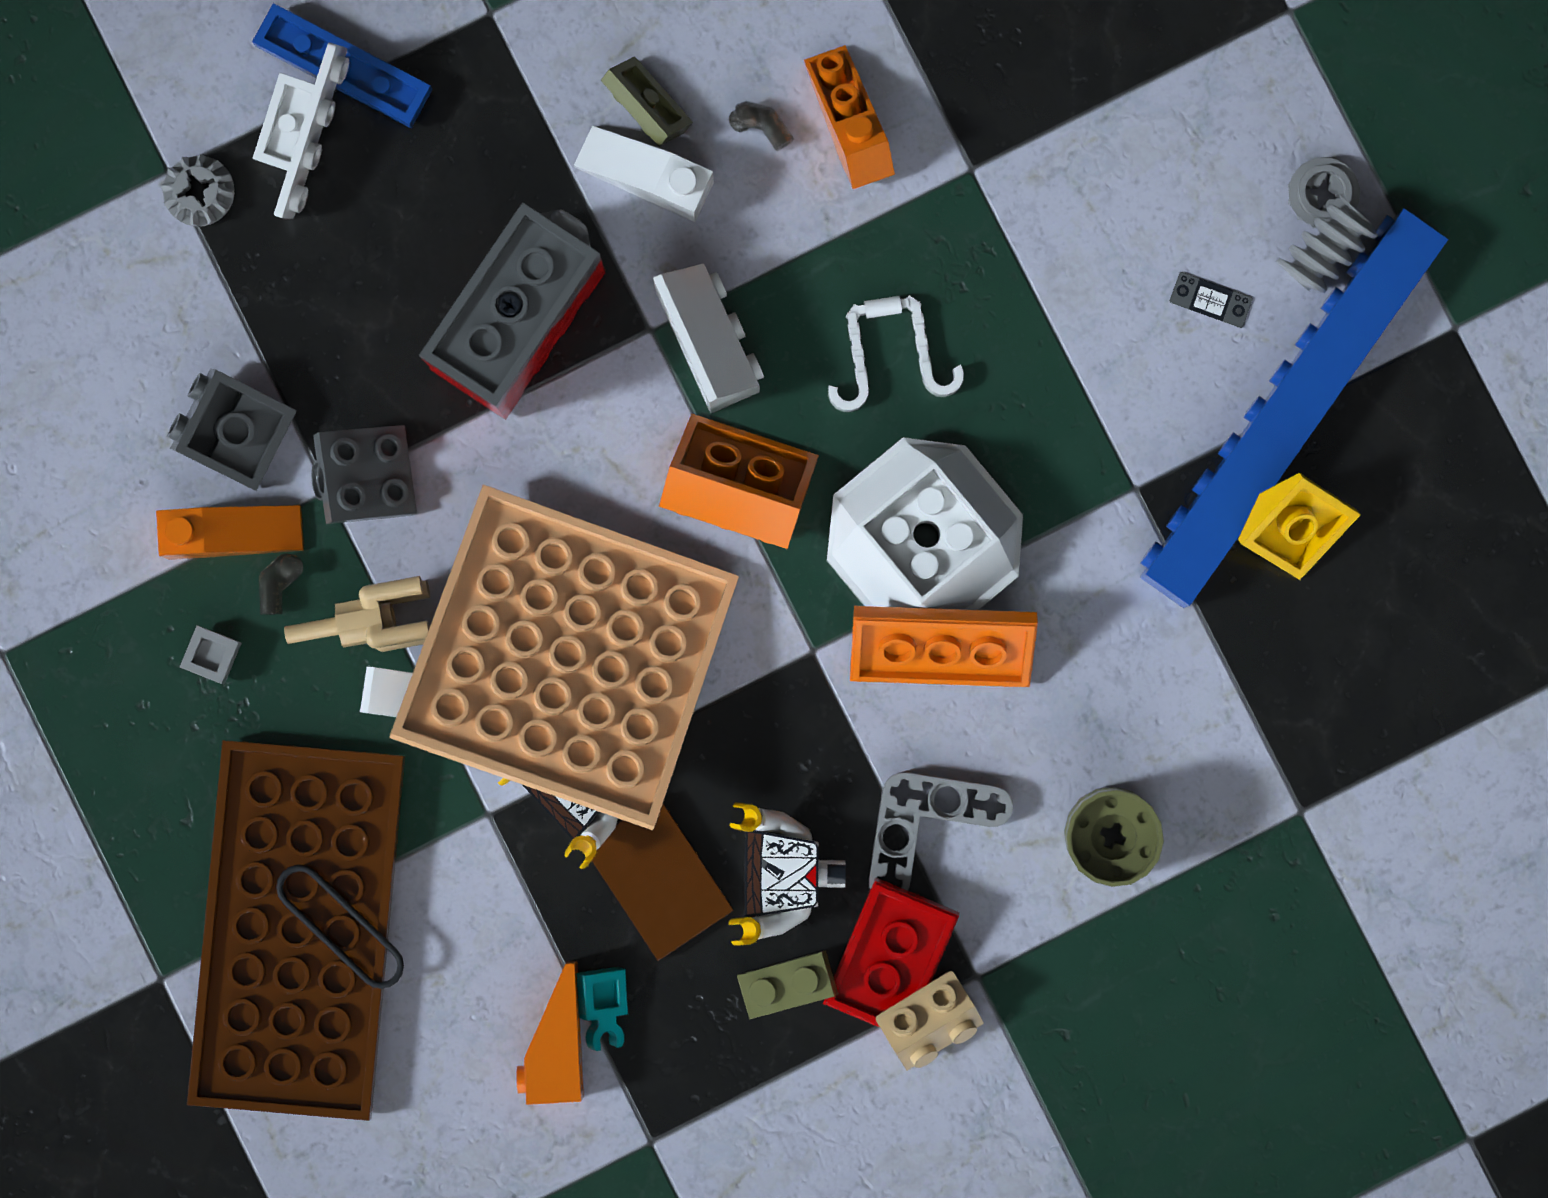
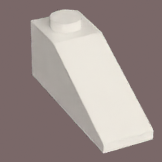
[574,126,714,222]

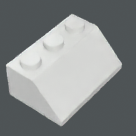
[653,263,764,414]

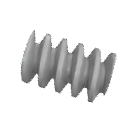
[1276,195,1378,293]

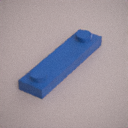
[252,3,432,128]

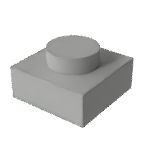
[180,625,242,685]

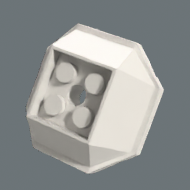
[827,437,1023,610]

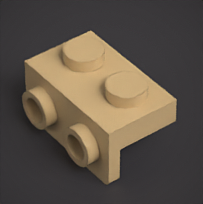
[876,971,984,1071]

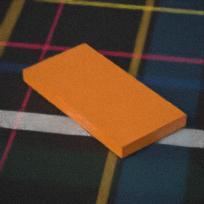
[850,606,1038,687]

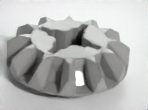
[161,154,234,226]
[1288,157,1360,229]

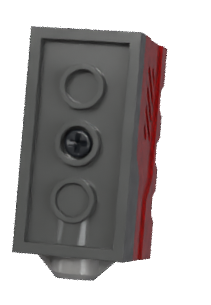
[419,202,605,420]

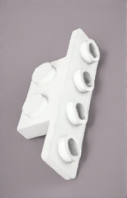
[253,42,349,219]

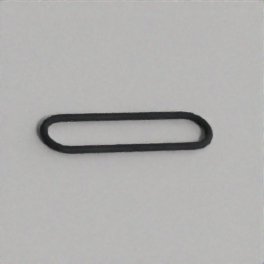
[276,865,404,989]

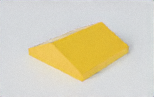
[1238,473,1361,580]

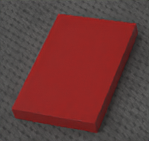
[823,877,960,1027]

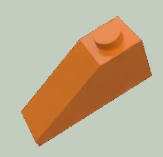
[156,505,304,560]
[516,960,584,1105]

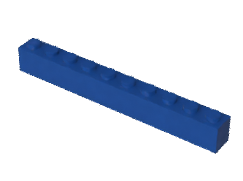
[1140,208,1449,608]

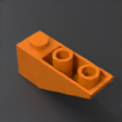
[804,45,895,189]

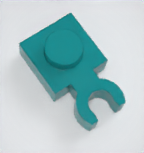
[576,967,628,1051]

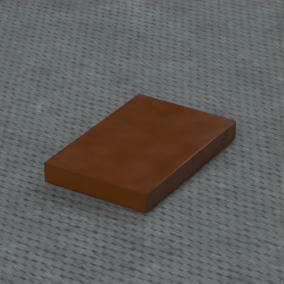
[592,804,734,961]

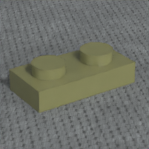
[601,56,693,147]
[737,950,838,1019]

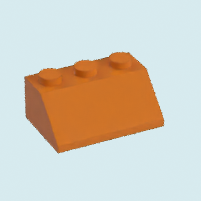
[659,413,819,549]

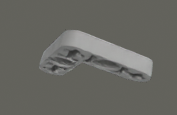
[869,773,1013,891]

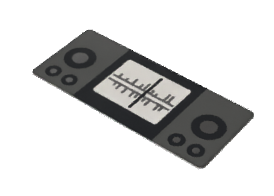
[1169,272,1253,328]

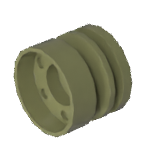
[1064,786,1164,887]

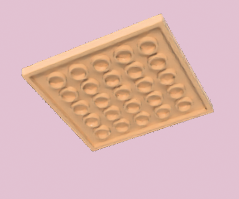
[390,484,739,830]

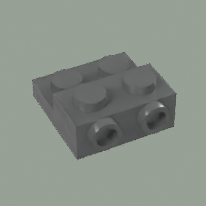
[167,368,297,491]

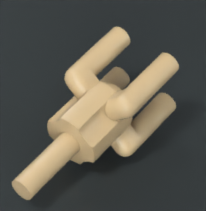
[284,576,431,652]

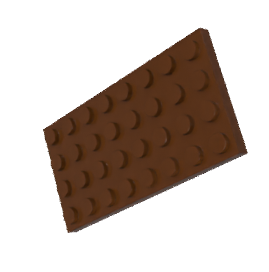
[187,740,405,1121]

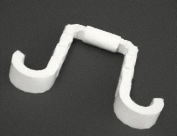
[828,295,964,412]

